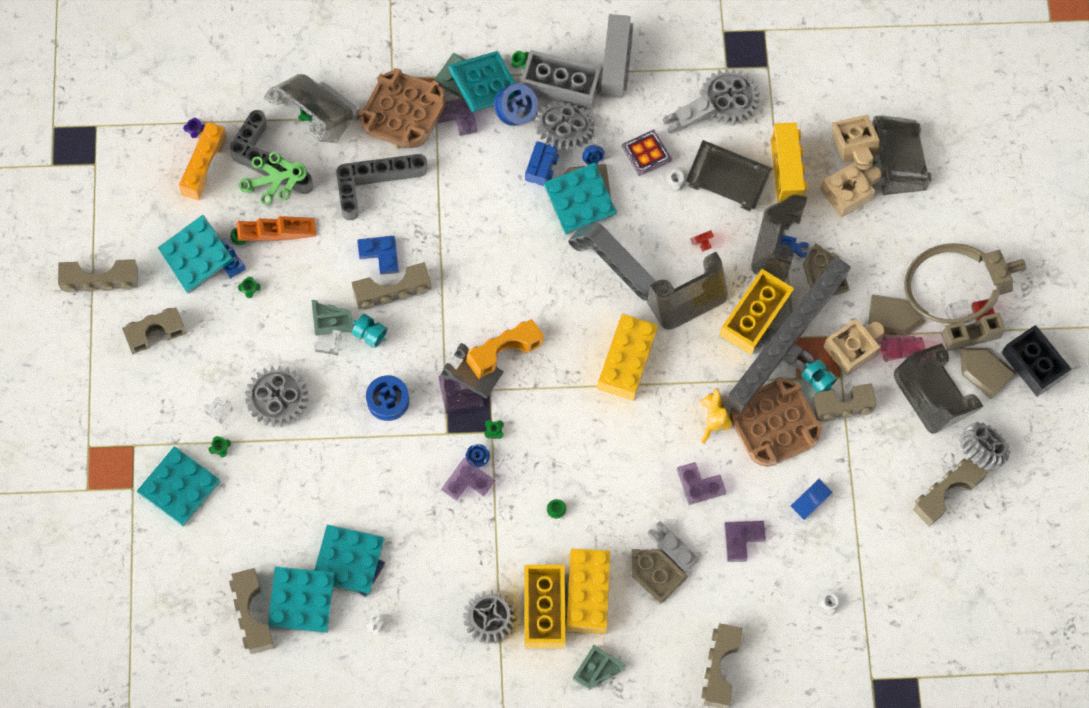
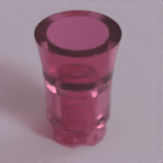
[881,335,925,362]

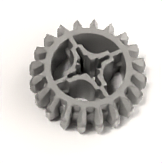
[959,422,1010,471]
[463,590,517,644]

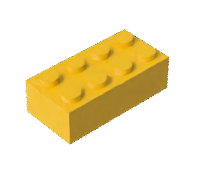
[770,122,807,207]
[719,269,794,355]
[597,314,658,401]
[566,548,610,634]
[524,565,565,649]

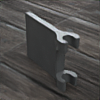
[440,343,504,399]

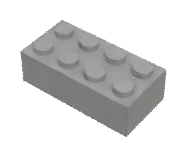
[600,14,634,98]
[521,50,601,109]

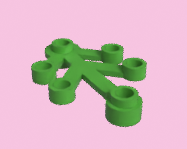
[239,152,307,205]

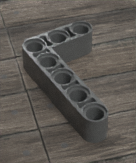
[230,110,313,194]
[336,154,427,220]
[568,222,659,301]

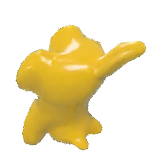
[700,388,732,443]

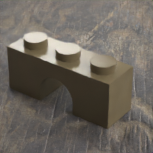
[122,307,187,355]
[941,312,1006,351]
[813,383,877,422]

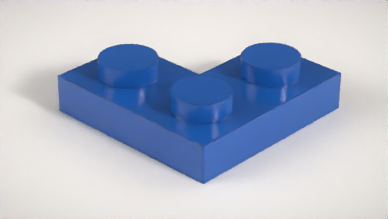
[357,235,399,275]

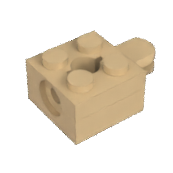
[832,115,879,170]
[821,162,881,218]
[824,318,884,376]

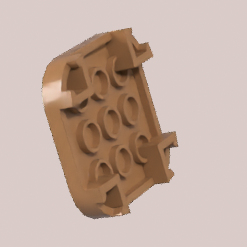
[359,68,446,148]
[730,377,822,467]

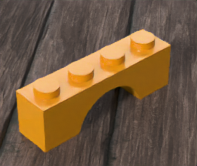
[179,122,227,200]
[466,319,544,379]

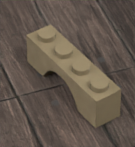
[58,259,138,292]
[351,262,432,309]
[913,458,988,527]
[229,568,274,654]
[701,623,743,708]

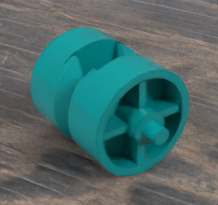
[352,314,388,348]
[801,359,838,393]

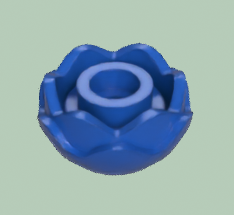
[582,145,605,165]
[465,444,490,468]

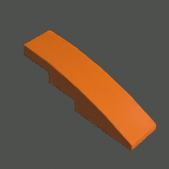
[236,216,317,241]

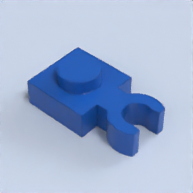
[774,234,809,258]

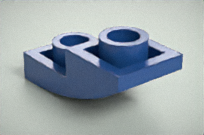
[222,238,246,279]
[790,478,833,520]

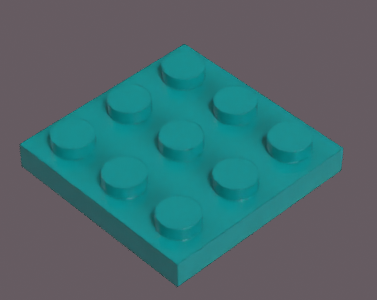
[448,51,516,113]
[543,163,617,235]
[158,214,234,293]
[137,446,221,527]
[314,525,385,595]
[268,566,335,633]

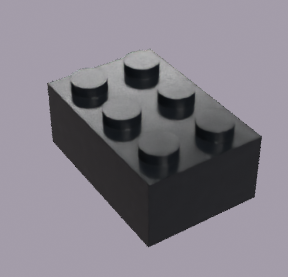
[1001,325,1072,397]

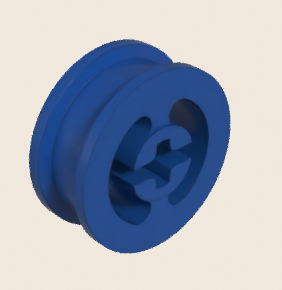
[494,84,538,126]
[366,375,409,421]

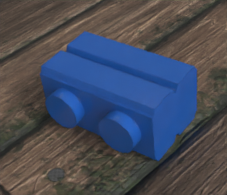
[525,141,560,186]

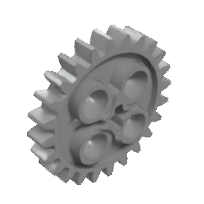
[700,68,760,125]
[535,101,595,150]
[245,365,308,427]

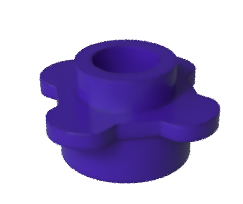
[183,118,205,138]

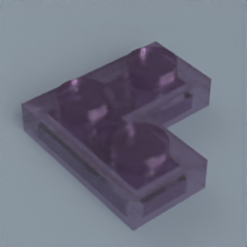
[437,98,478,136]
[438,375,484,414]
[441,458,495,501]
[676,462,726,505]
[724,521,766,562]

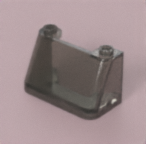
[263,74,353,143]
[872,115,931,195]
[686,140,773,212]
[751,195,807,282]
[647,252,728,330]
[894,343,983,434]

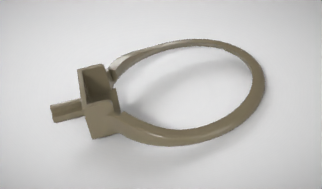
[904,243,1027,324]

